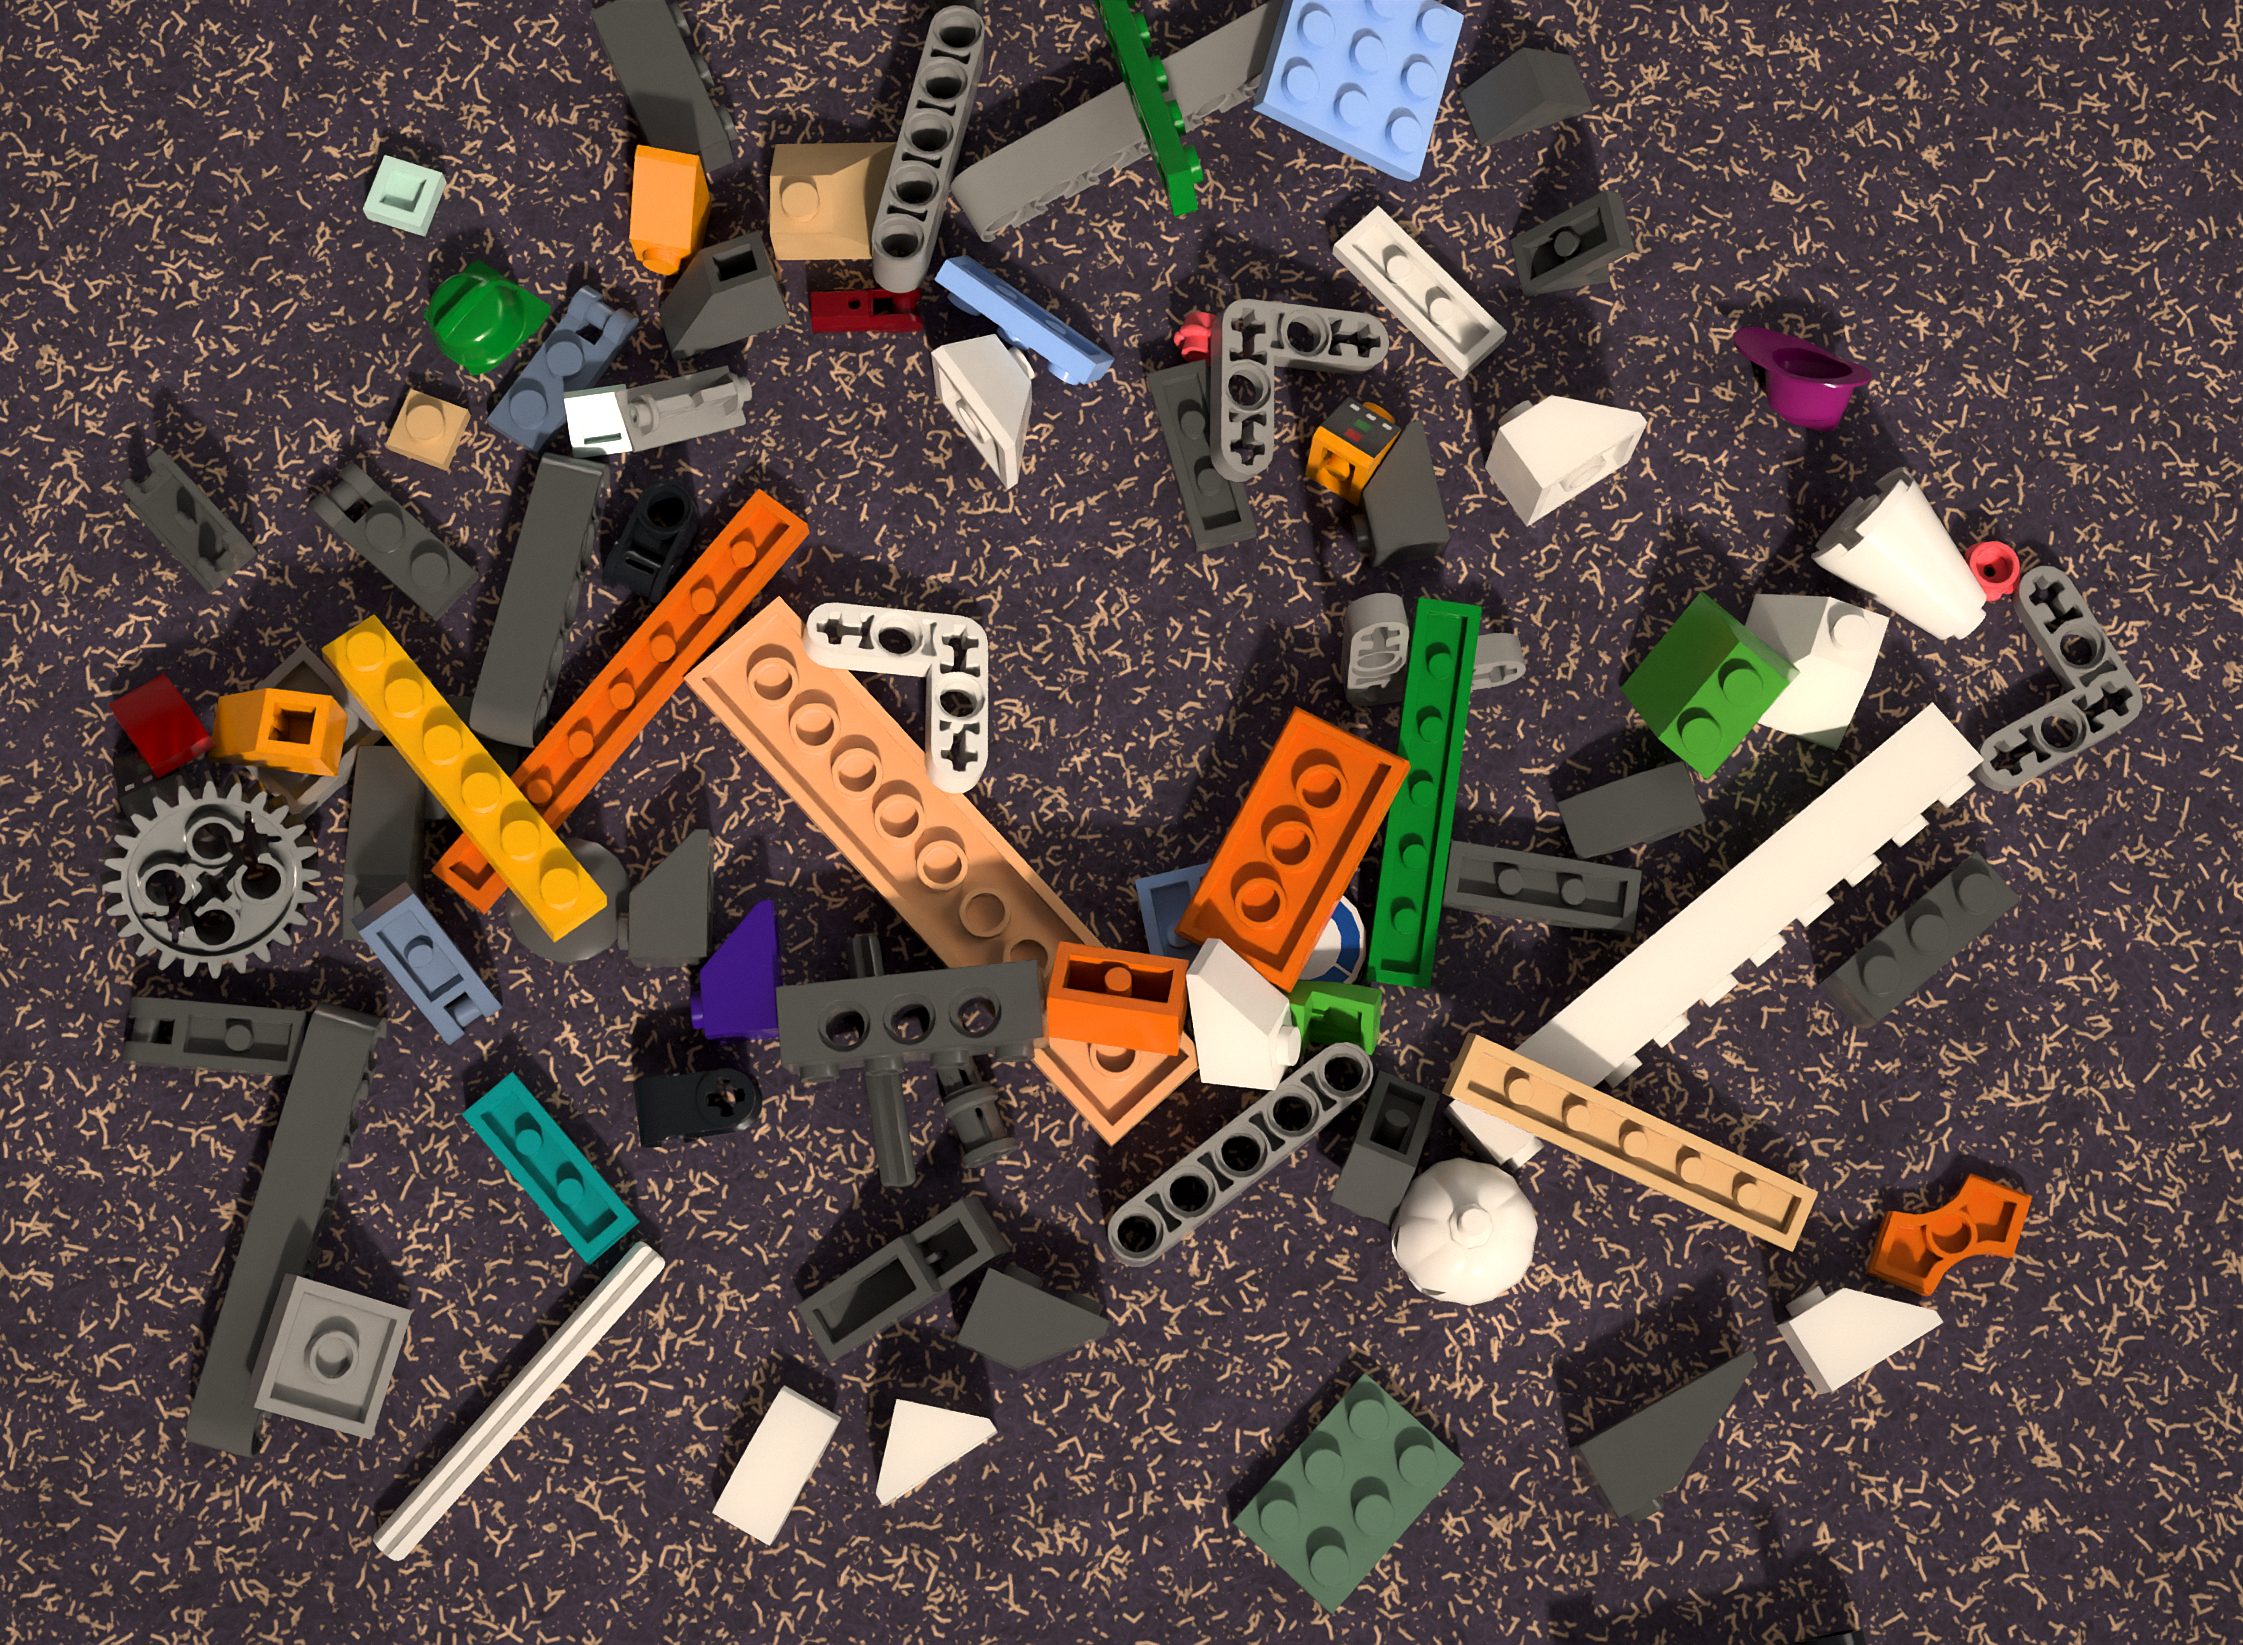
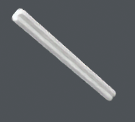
[373,1241,665,1561]

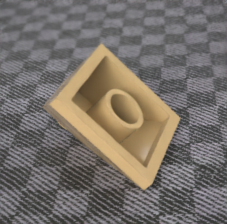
[770,142,898,260]

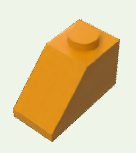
[629,145,712,275]

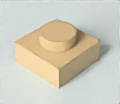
[386,389,471,471]

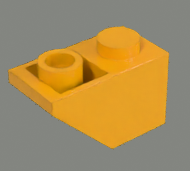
[207,688,349,777]

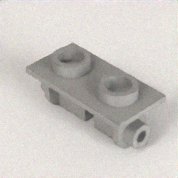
[614,365,752,453]

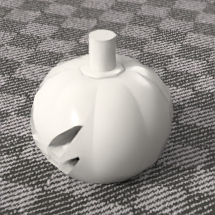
[1391,1157,1538,1306]

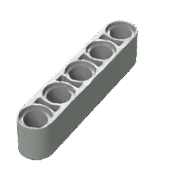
[872,5,985,293]
[1107,1042,1373,1267]

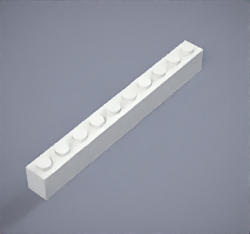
[1443,702,1984,1171]

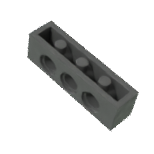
[775,959,1050,1083]

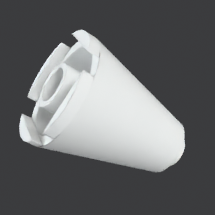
[1811,467,1987,640]

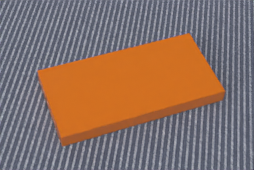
[1174,706,1411,994]

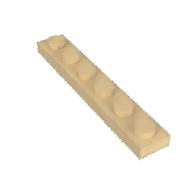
[1442,1032,1818,1252]

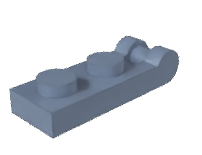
[487,285,639,459]
[351,881,503,1045]

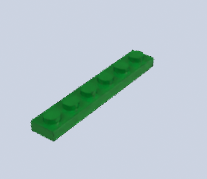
[1093,0,1204,217]
[1363,597,1482,989]

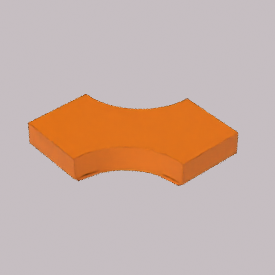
[1865,1173,2032,1297]

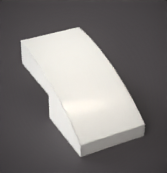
[712,1385,842,1546]

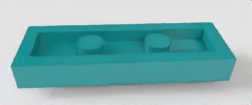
[461,1072,640,1265]

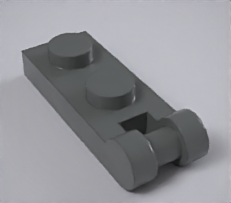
[307,461,479,622]
[121,996,312,1078]

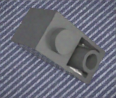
[659,230,791,361]
[956,1263,1110,1372]

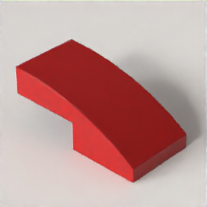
[108,673,215,779]

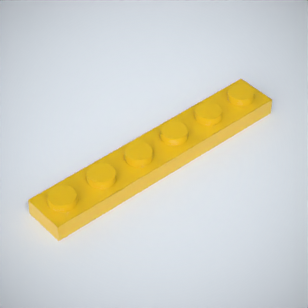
[321,614,607,943]

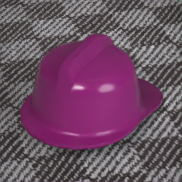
[1732,327,1872,433]

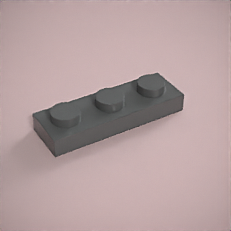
[1146,359,1257,553]
[1441,840,1642,937]

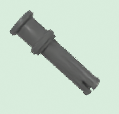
[913,1009,1019,1169]

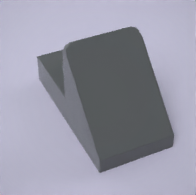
[1510,190,1635,297]

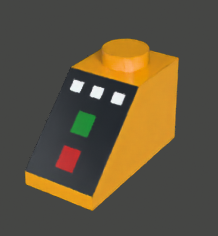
[1305,397,1402,507]

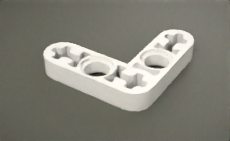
[802,603,988,794]

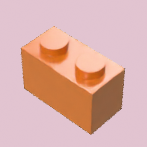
[1047,941,1189,1056]

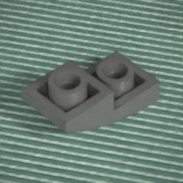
[1557,761,1707,862]

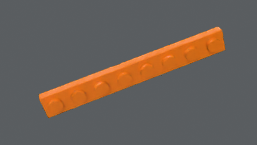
[430,489,810,915]

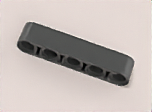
[469,452,610,749]

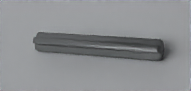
[844,935,917,1189]

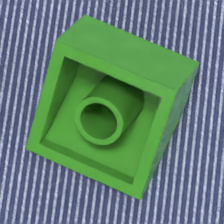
[1620,592,1801,780]

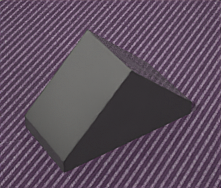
[1458,47,1593,148]

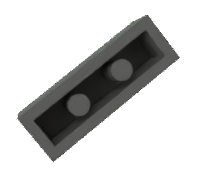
[590,0,738,174]
[1819,850,2020,1033]

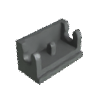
[122,447,258,594]

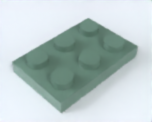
[1232,1373,1464,1614]

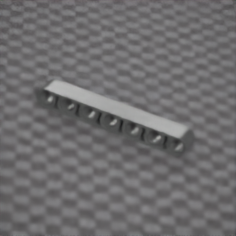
[186,1002,388,1459]

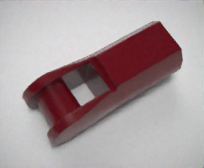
[810,286,923,334]

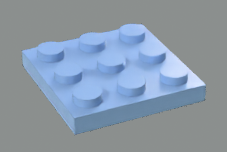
[1252,0,1464,182]

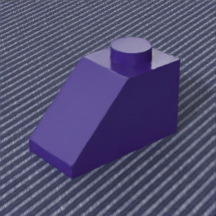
[690,900,784,1045]

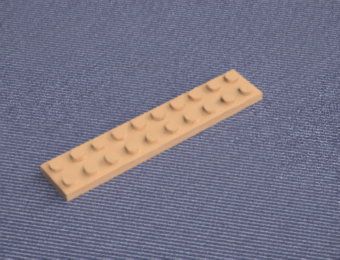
[684,596,1199,1148]

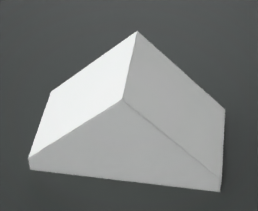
[876,1399,998,1506]

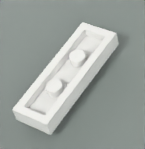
[1332,206,1507,380]

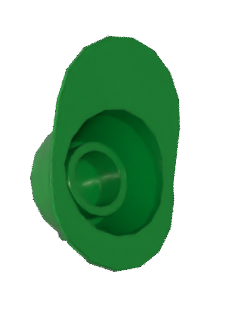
[423,260,552,376]

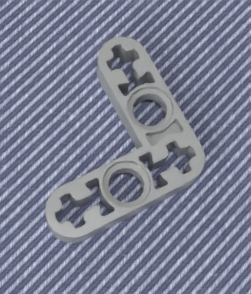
[1210,299,1389,482]
[1974,566,2142,791]
[1340,593,1526,706]

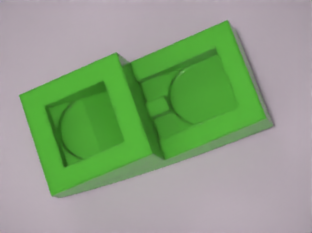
[1273,980,1382,1057]

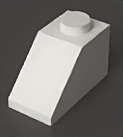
[1186,938,1301,1091]
[1777,1286,1943,1394]

